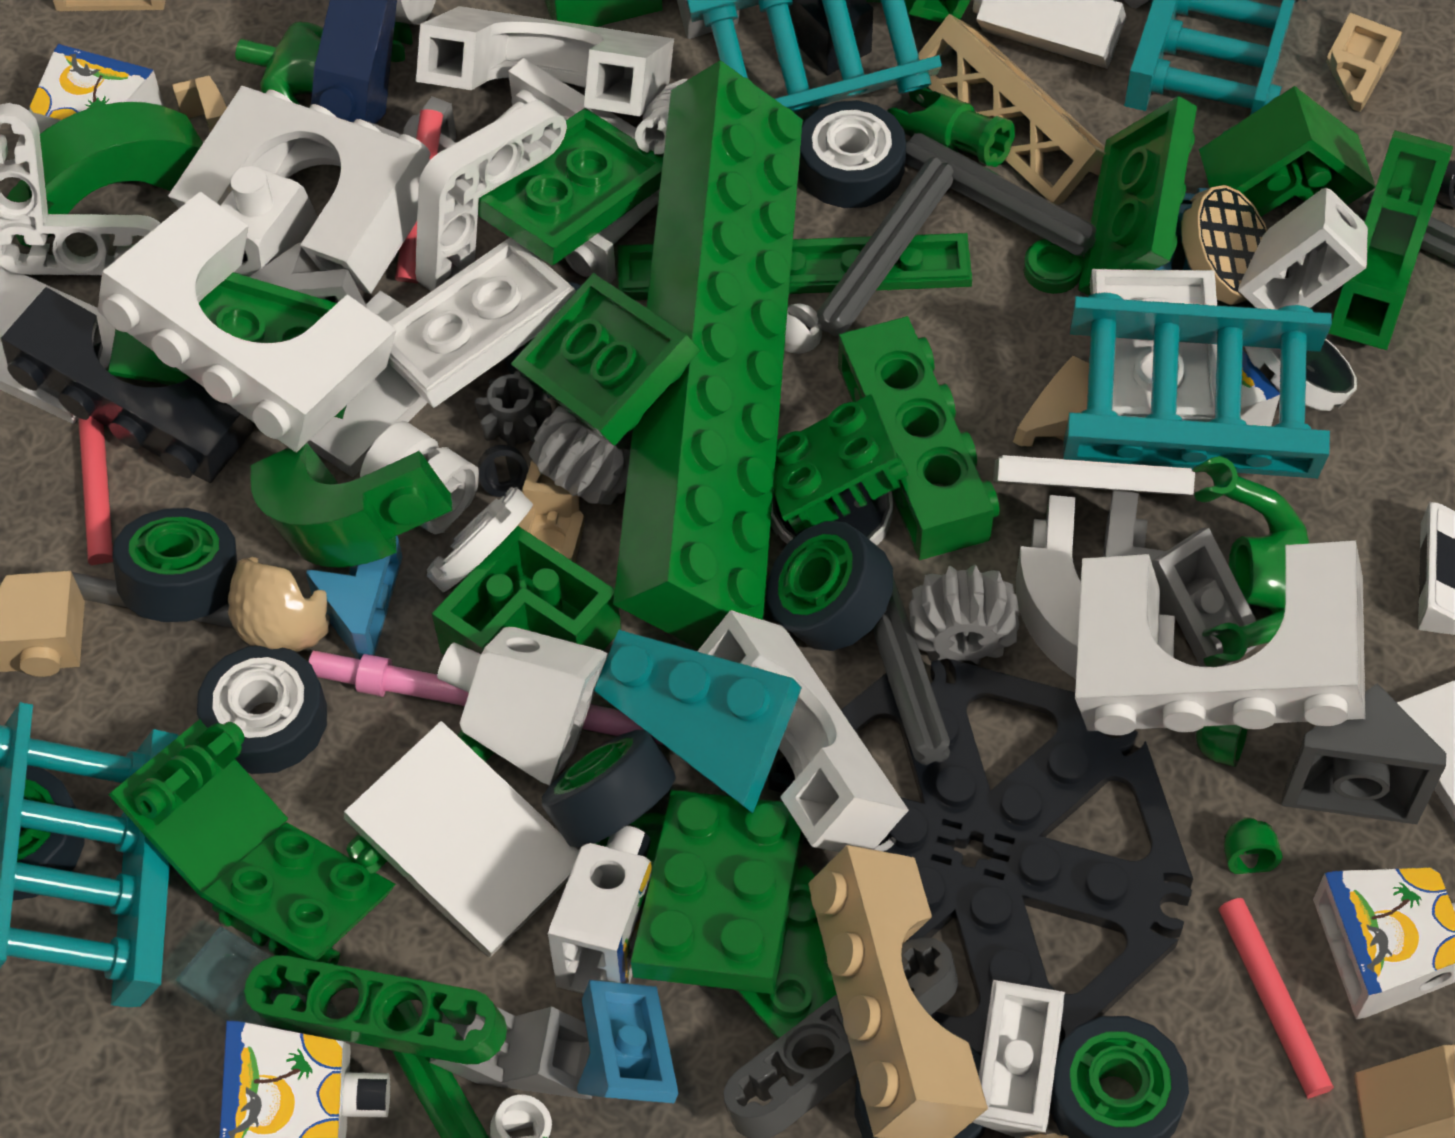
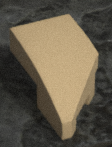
[1326,13,1402,112]
[172,76,227,132]
[1013,356,1089,446]
[518,461,584,563]

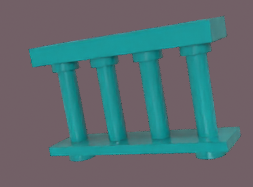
[686,0,942,112]
[1124,0,1307,115]
[1063,292,1332,479]
[0,702,179,1007]

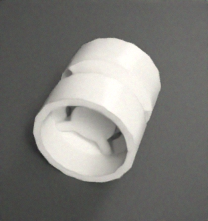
[360,421,479,534]

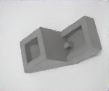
[430,1006,592,1099]

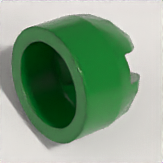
[1195,725,1249,767]
[1224,817,1283,874]

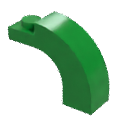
[6,102,203,248]
[1328,130,1454,350]
[250,443,453,567]

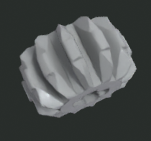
[529,406,631,505]
[909,564,1019,665]

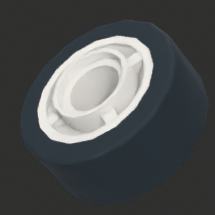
[798,100,906,208]
[197,646,327,774]

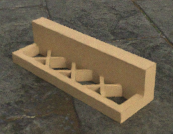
[918,14,1105,205]

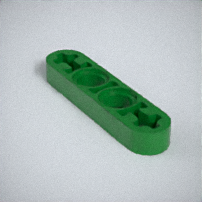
[244,956,507,1065]

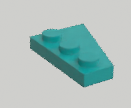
[594,630,802,813]

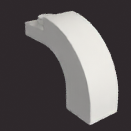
[1016,495,1175,679]

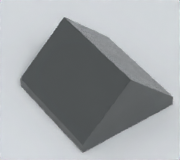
[1281,683,1446,825]

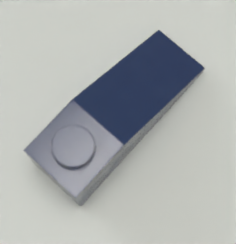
[311,0,397,124]

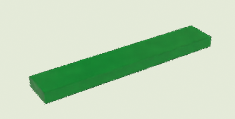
[618,233,972,300]

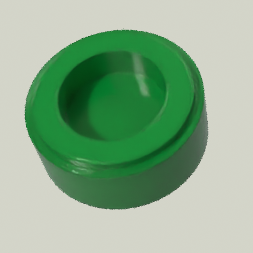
[1023,239,1084,294]

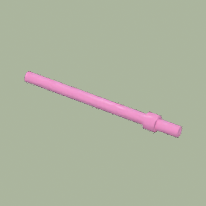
[309,651,664,745]

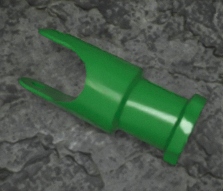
[887,88,1015,167]

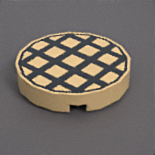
[1181,185,1267,305]

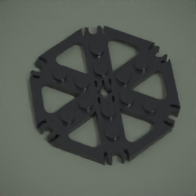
[769,659,1193,1057]

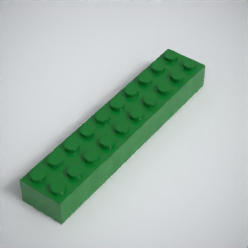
[613,60,803,649]

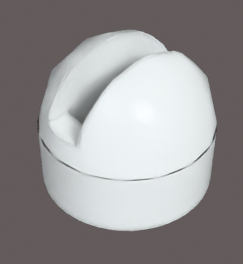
[784,303,822,354]
[490,1095,552,1138]

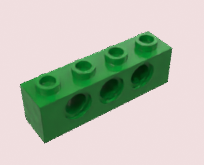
[838,316,1000,561]

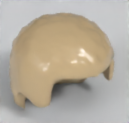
[228,557,330,652]

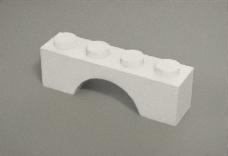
[697,610,909,852]

